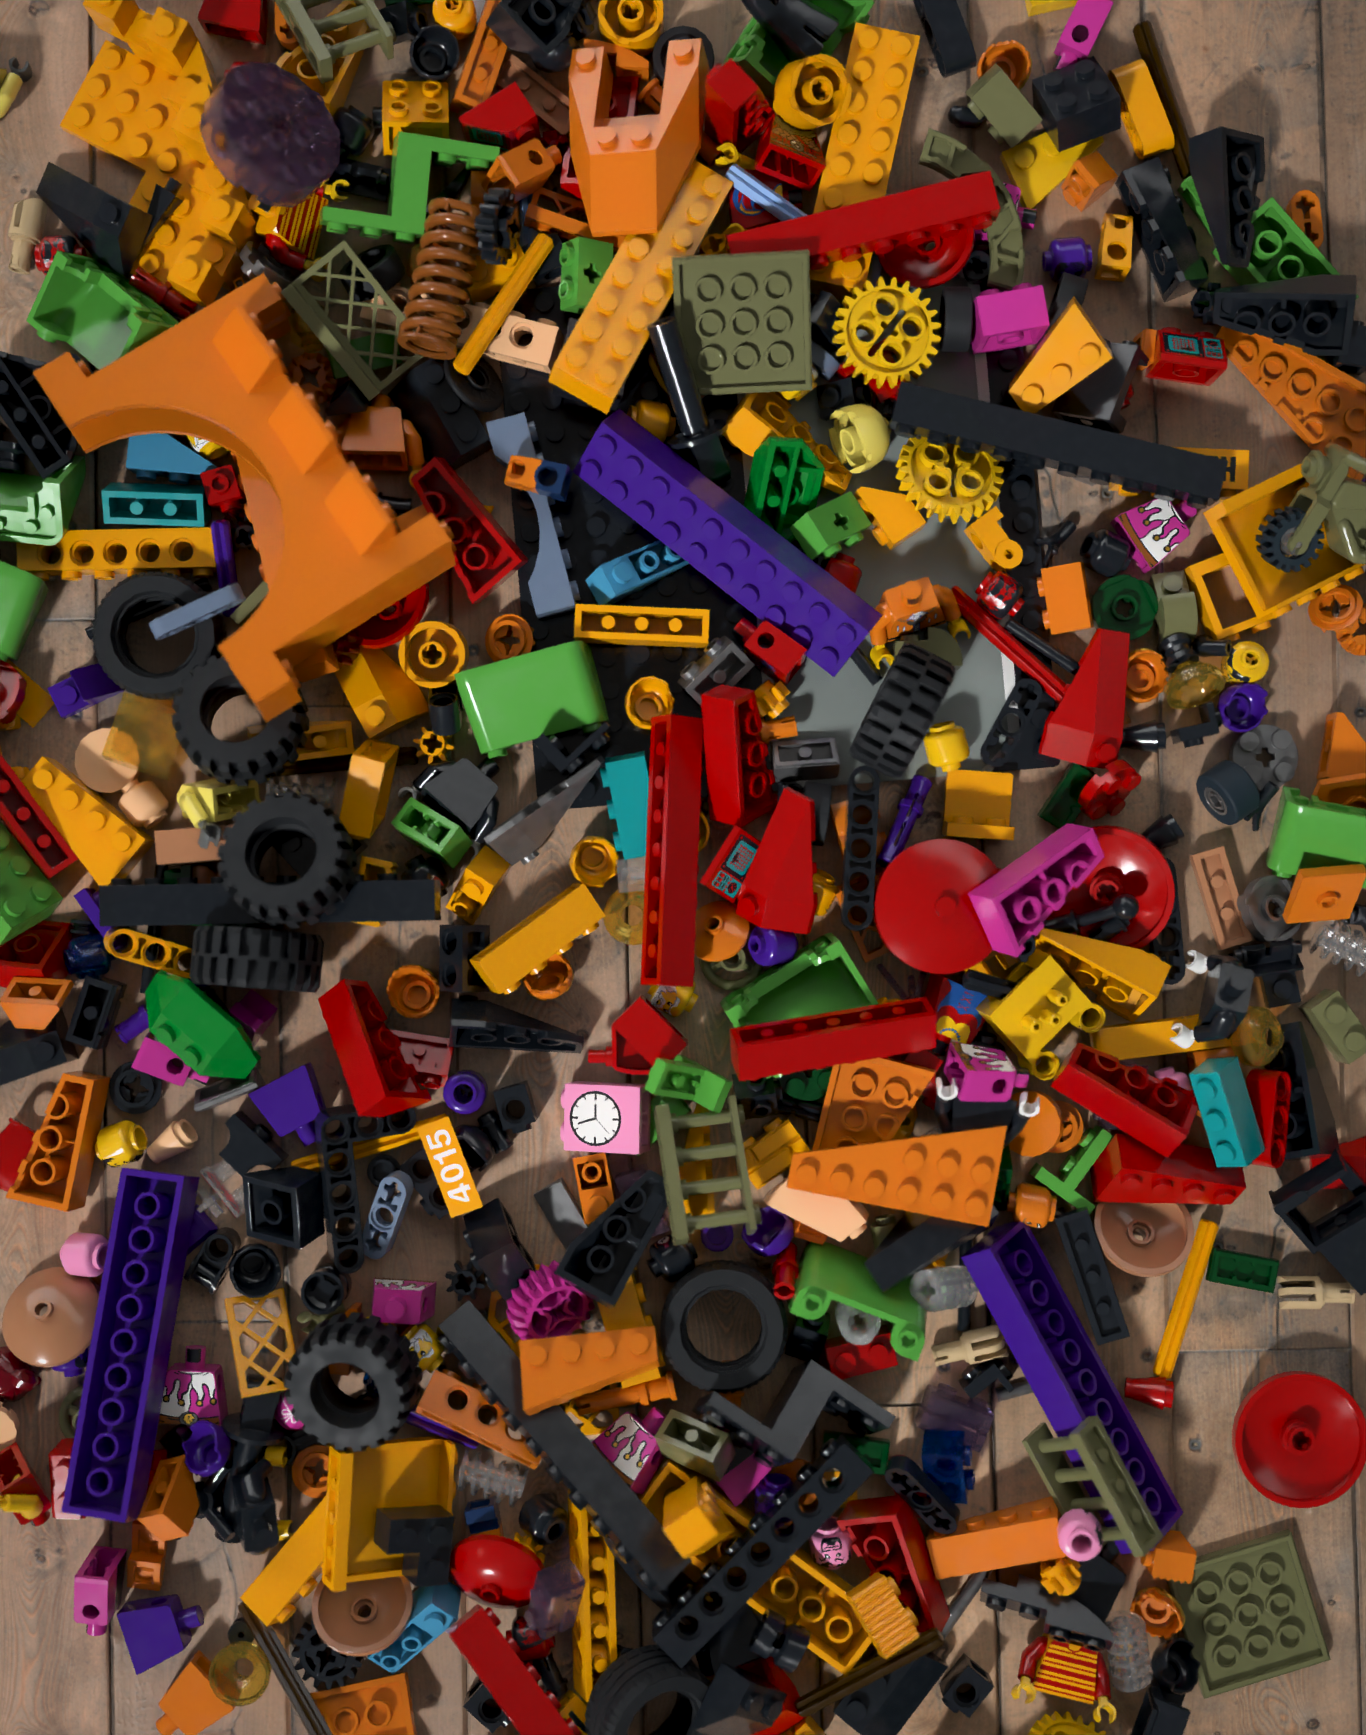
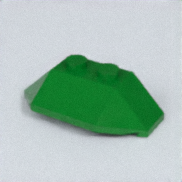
[744,437,825,543]
[145,970,261,1079]

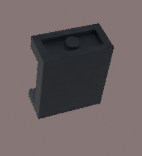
[1052,338,1149,434]
[1308,1192,1366,1295]

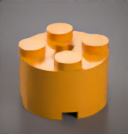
[598,0,664,57]
[773,54,851,130]
[398,621,469,688]

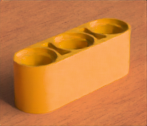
[1108,59,1175,160]
[103,926,192,978]

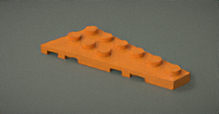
[1214,326,1366,481]
[793,1057,936,1245]
[786,1125,1007,1227]

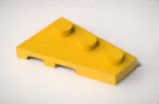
[1000,132,1104,209]

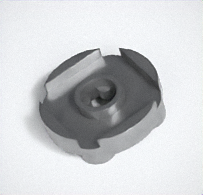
[239,241,304,290]
[1229,724,1298,791]
[1237,875,1301,942]

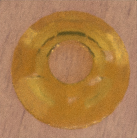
[1164,661,1226,709]
[603,885,644,945]
[1230,1006,1284,1067]
[209,1641,271,1706]

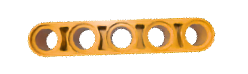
[1089,1009,1254,1060]

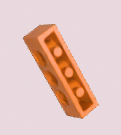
[415,1369,542,1470]

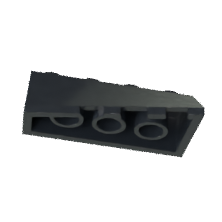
[1115,156,1209,303]

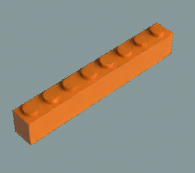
[230,451,339,683]

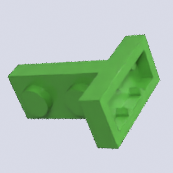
[644,1055,733,1113]
[1029,1125,1113,1215]

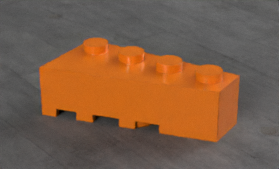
[5,1071,111,1212]
[519,1326,660,1416]
[926,1496,1068,1580]

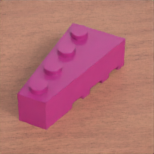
[968,823,1105,957]

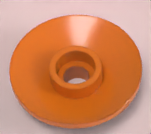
[694,901,750,962]

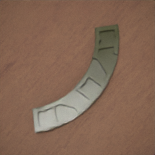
[919,128,1025,292]

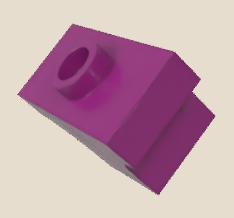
[228,989,278,1048]

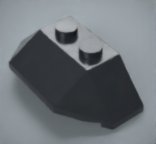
[0,351,78,480]

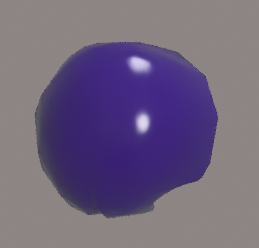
[1217,683,1268,732]
[741,1206,794,1257]
[182,1420,232,1477]

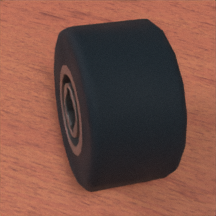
[1196,760,1260,825]

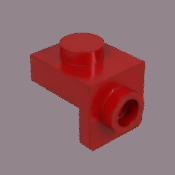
[200,465,247,514]

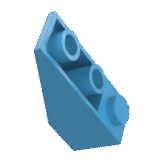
[126,433,218,485]
[585,540,689,605]
[368,1581,461,1674]

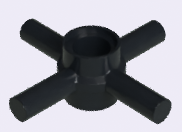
[175,1460,236,1542]

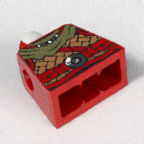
[754,115,826,192]

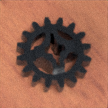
[475,188,521,265]
[291,1619,364,1690]

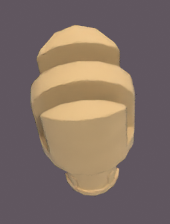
[8,198,47,275]
[1277,1276,1355,1309]
[931,1324,1009,1367]

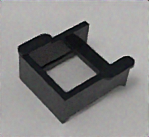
[1269,1148,1366,1254]
[1131,1672,1191,1735]

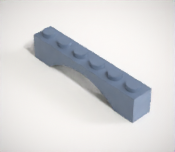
[486,412,581,620]

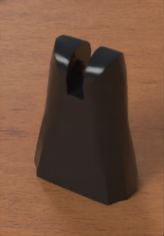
[741,0,839,63]

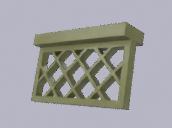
[281,239,423,401]

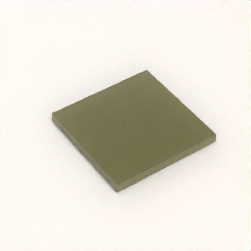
[672,250,812,395]
[1166,1529,1331,1699]

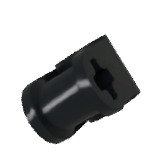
[427,684,465,736]
[184,1227,241,1295]

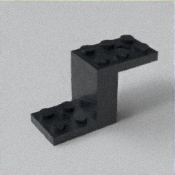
[692,1359,896,1468]

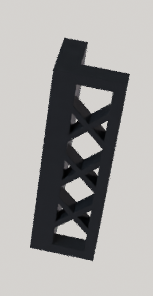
[1054,1206,1130,1345]

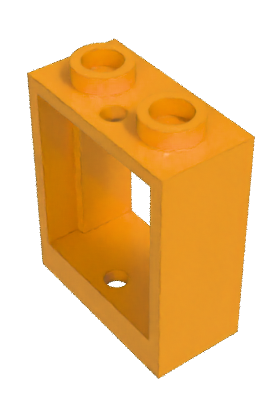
[1184,553,1274,642]
[339,738,400,840]

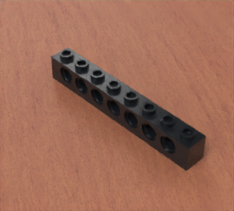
[652,1434,874,1668]

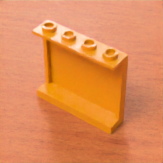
[1203,463,1366,619]
[322,1436,458,1592]

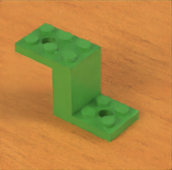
[319,131,500,244]

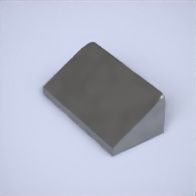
[770,737,840,782]
[194,1067,265,1112]
[533,1178,590,1250]

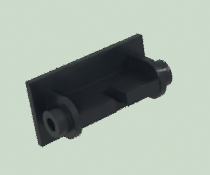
[322,155,391,202]
[1228,938,1304,977]

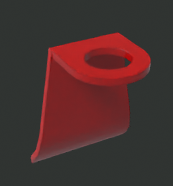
[0,1117,36,1192]

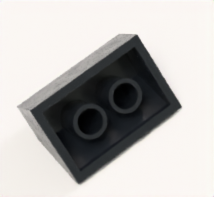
[388,358,493,470]
[833,1648,948,1735]

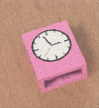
[560,1081,651,1155]

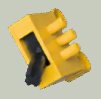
[962,948,1106,1080]

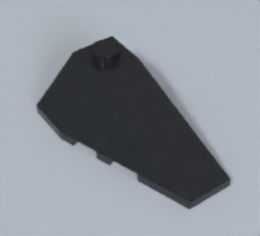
[1189,126,1265,268]
[1213,274,1357,356]
[449,995,584,1053]
[0,1007,79,1086]
[1264,1021,1340,1161]
[554,1169,667,1309]
[864,1205,999,1293]

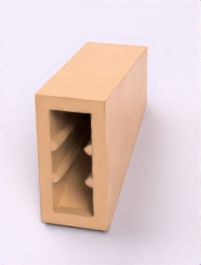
[763,1176,870,1242]

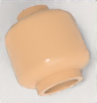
[118,779,169,830]

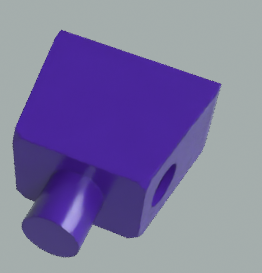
[248,1062,326,1147]
[116,1594,204,1675]

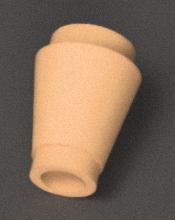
[147,1119,198,1164]

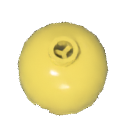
[829,404,891,473]

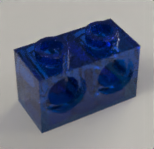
[921,1429,975,1504]

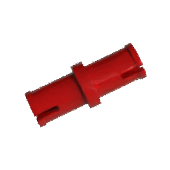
[129,266,198,320]
[772,1242,799,1300]

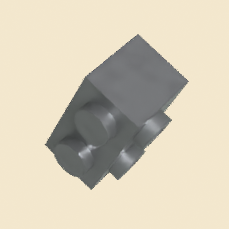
[677,635,755,705]

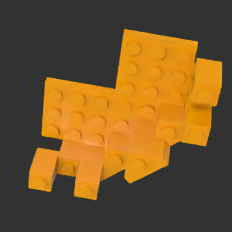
[60,0,263,308]

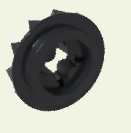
[109,1061,163,1114]

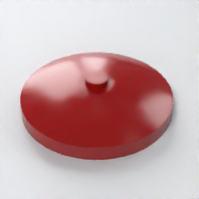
[1045,825,1175,949]
[873,839,999,974]
[1232,1371,1366,1508]

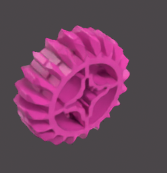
[506,1260,595,1340]

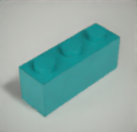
[101,482,212,527]
[600,751,649,860]
[1189,1056,1265,1167]

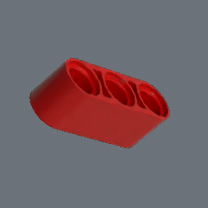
[1246,1068,1291,1168]

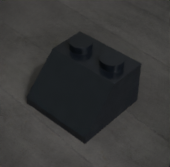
[242,1166,325,1250]
[691,1662,787,1735]

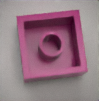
[971,283,1050,355]

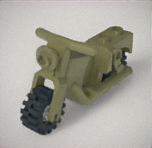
[1256,443,1366,572]

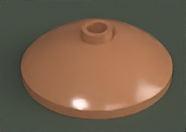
[1093,1202,1194,1277]
[2,1267,99,1367]
[312,1576,413,1656]

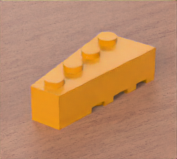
[21,756,155,886]

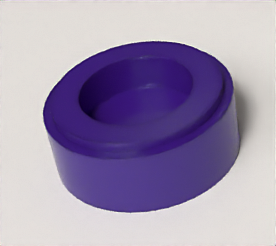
[701,1225,734,1252]

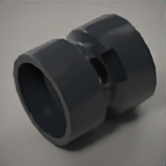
[301,1263,352,1315]
[748,1608,811,1674]

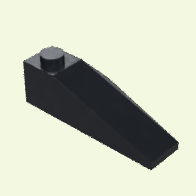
[486,0,582,58]
[36,162,154,278]

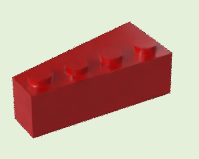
[411,457,529,604]
[1090,1133,1246,1205]

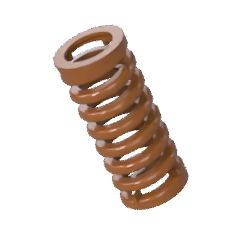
[397,198,481,360]

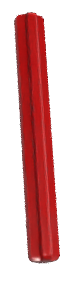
[951,585,1066,703]

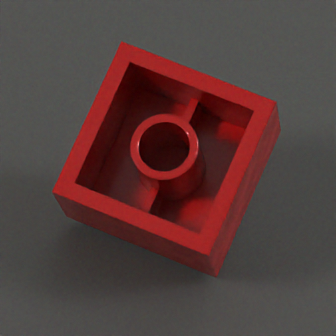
[588,994,688,1075]

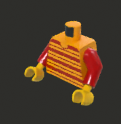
[248,177,350,282]
[1011,1633,1117,1723]

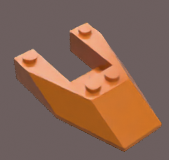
[569,38,709,237]

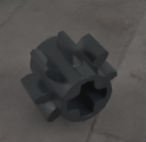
[567,1,597,40]
[1190,282,1221,325]
[223,508,255,552]
[445,1260,487,1301]

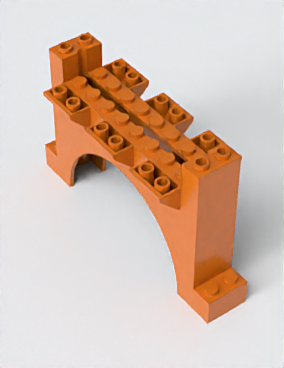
[33,273,457,722]

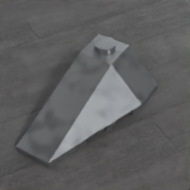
[484,755,604,866]

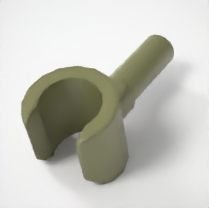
[297,1303,346,1334]

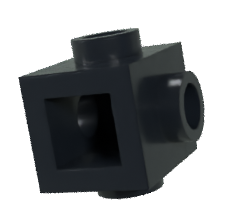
[732,1074,783,1120]

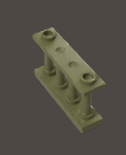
[274,0,397,84]
[654,1095,761,1246]
[1022,1415,1163,1560]

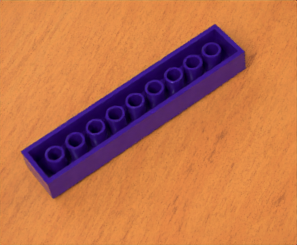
[573,409,882,677]
[61,1168,200,1523]
[961,1221,1184,1555]

